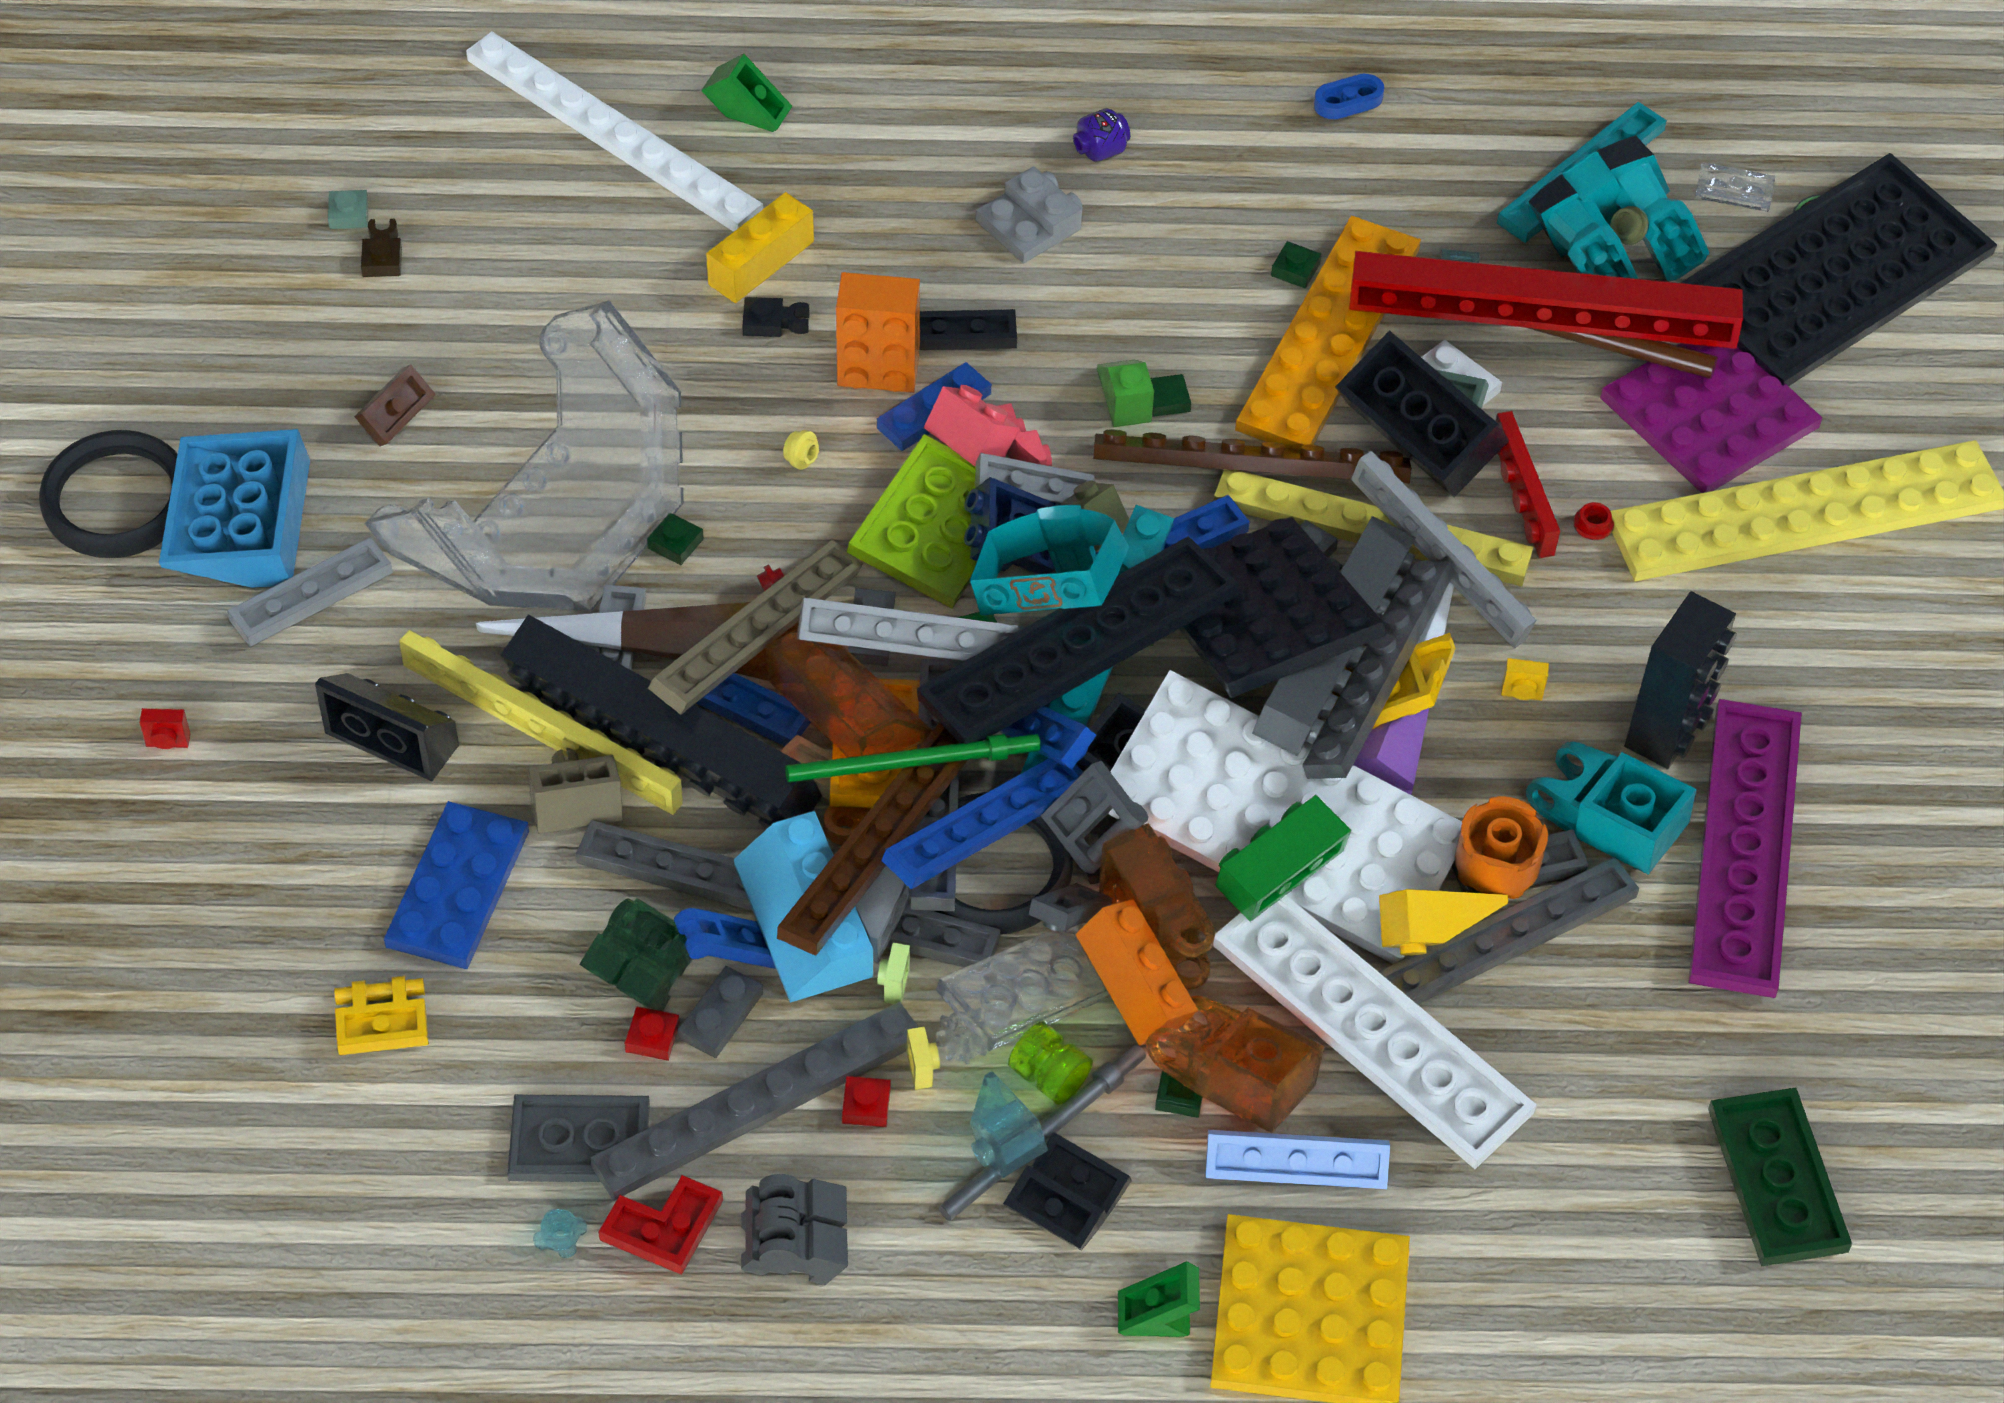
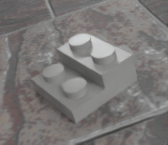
[976,166,1083,264]

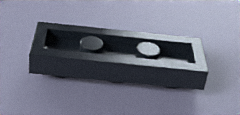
[919,309,1017,350]

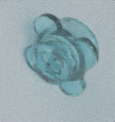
[533,1209,587,1258]

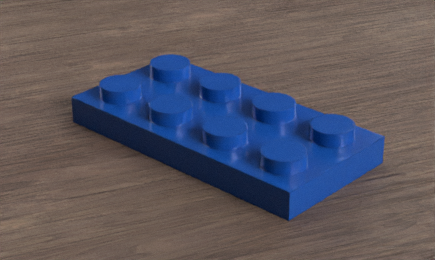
[384,801,529,969]

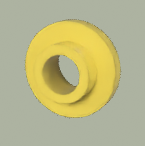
[783,430,819,470]

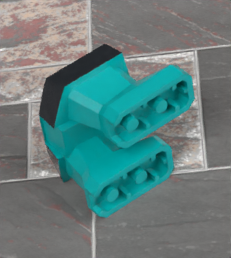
[1528,135,1710,281]

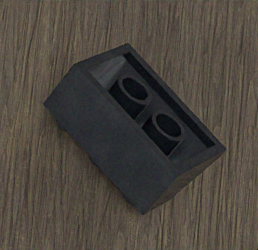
[315,673,459,781]

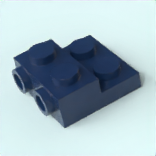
[964,477,1056,575]

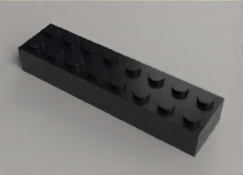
[500,614,822,829]

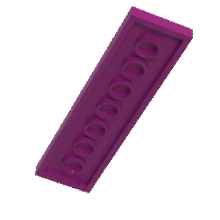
[1688,699,1802,998]

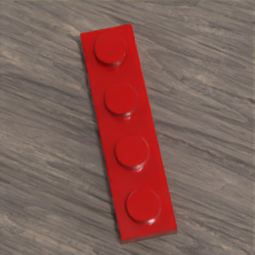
[1495,411,1560,558]

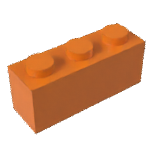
[1075,899,1199,1046]

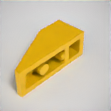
[1379,889,1508,956]

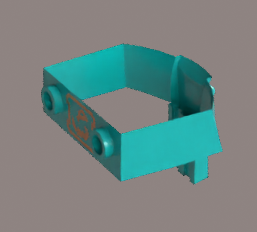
[970,505,1129,615]

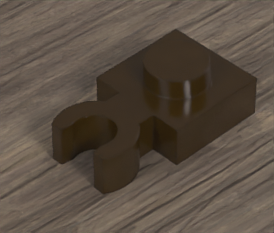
[361,218,402,277]

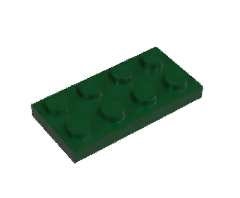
[1708,1087,1852,1267]

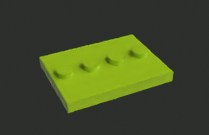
[847,434,977,609]

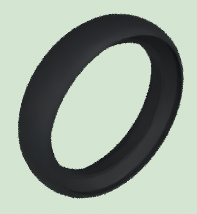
[39,430,178,558]
[935,792,1073,934]

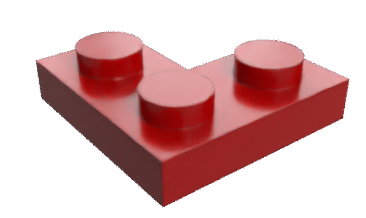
[599,1175,723,1275]

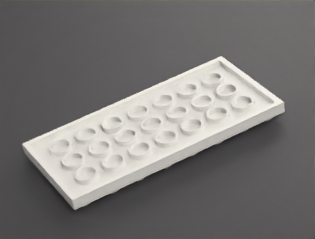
[1108,670,1462,964]

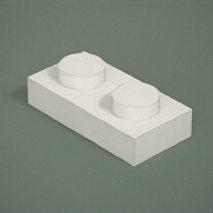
[1421,340,1502,405]

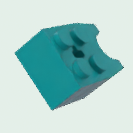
[1526,741,1697,875]

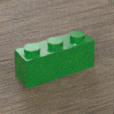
[1215,795,1352,922]

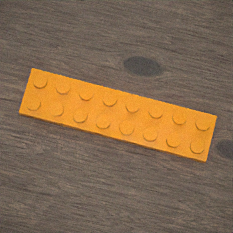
[1235,215,1421,449]

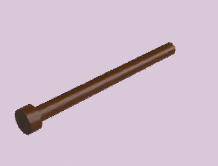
[1524,327,1718,379]

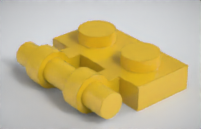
[334,976,429,1055]

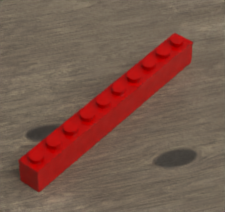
[1349,251,1743,349]

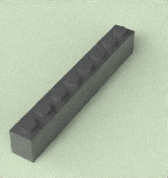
[1252,516,1416,756]

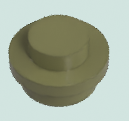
[1610,206,1648,245]

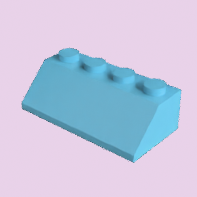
[734,811,873,1003]

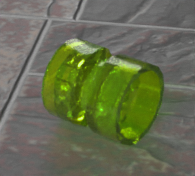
[1008,1021,1093,1105]

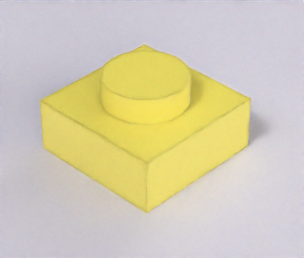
[906,1027,940,1090]

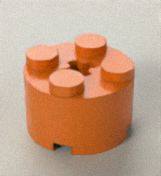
[1455,796,1548,899]

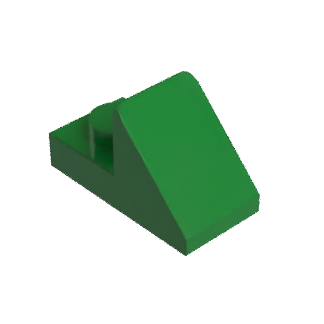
[1118,1261,1200,1337]

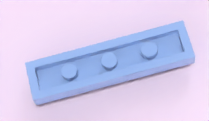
[1205,1129,1390,1189]

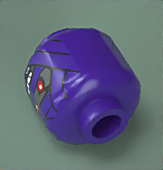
[1073,108,1131,162]

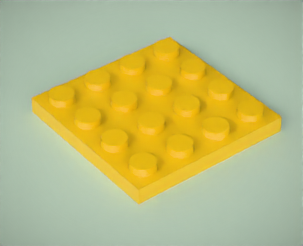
[1210,1214,1410,1403]

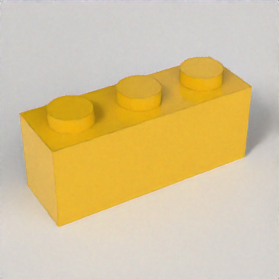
[706,192,814,304]

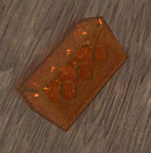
[766,629,933,774]

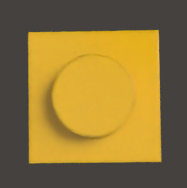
[1501,658,1549,701]

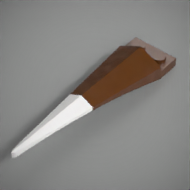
[476,602,809,681]

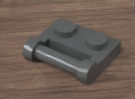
[1041,761,1148,874]

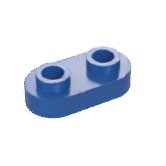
[1314,74,1384,119]

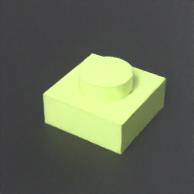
[877,943,910,1004]

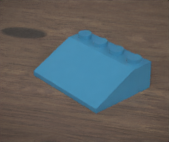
[159,429,310,588]

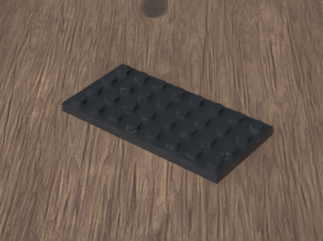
[1681,153,1997,386]

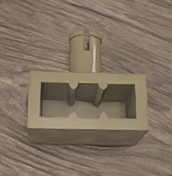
[528,748,623,834]

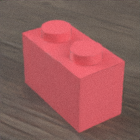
[923,385,1019,466]

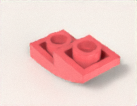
[998,403,1052,467]

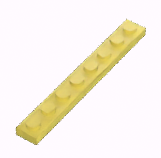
[1214,469,1533,586]
[399,630,683,815]

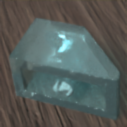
[970,1071,1048,1178]

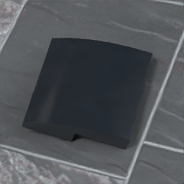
[1003,1132,1132,1251]

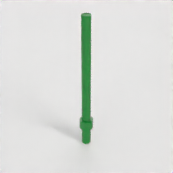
[785,734,1040,782]

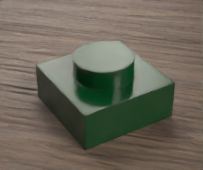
[1271,241,1321,289]
[647,512,704,565]

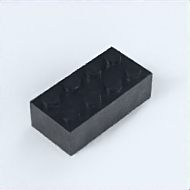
[1335,330,1509,498]
[1624,591,1737,769]

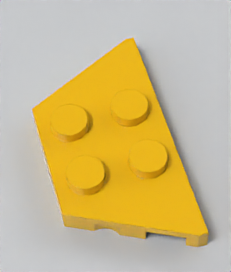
[1331,633,1456,729]

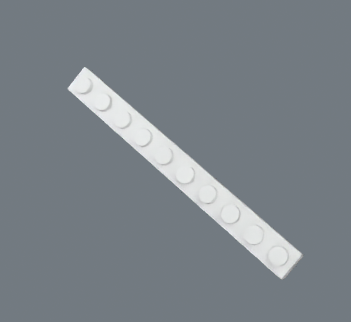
[466,31,763,232]

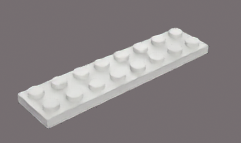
[1212,895,1537,1169]

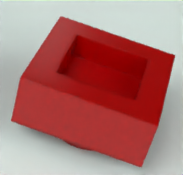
[140,708,191,749]
[625,1006,680,1061]
[842,1076,891,1127]

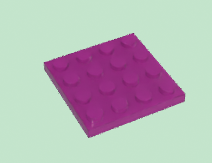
[1600,343,1823,493]

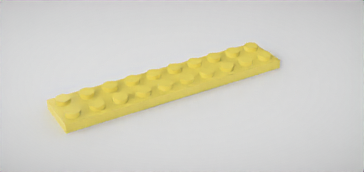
[1611,440,2004,582]

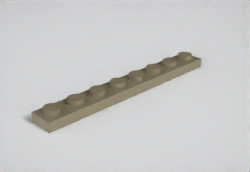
[648,540,863,714]

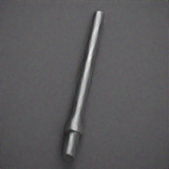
[939,1044,1146,1221]

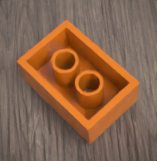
[836,272,920,393]

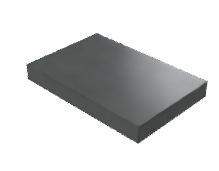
[507,1094,650,1182]

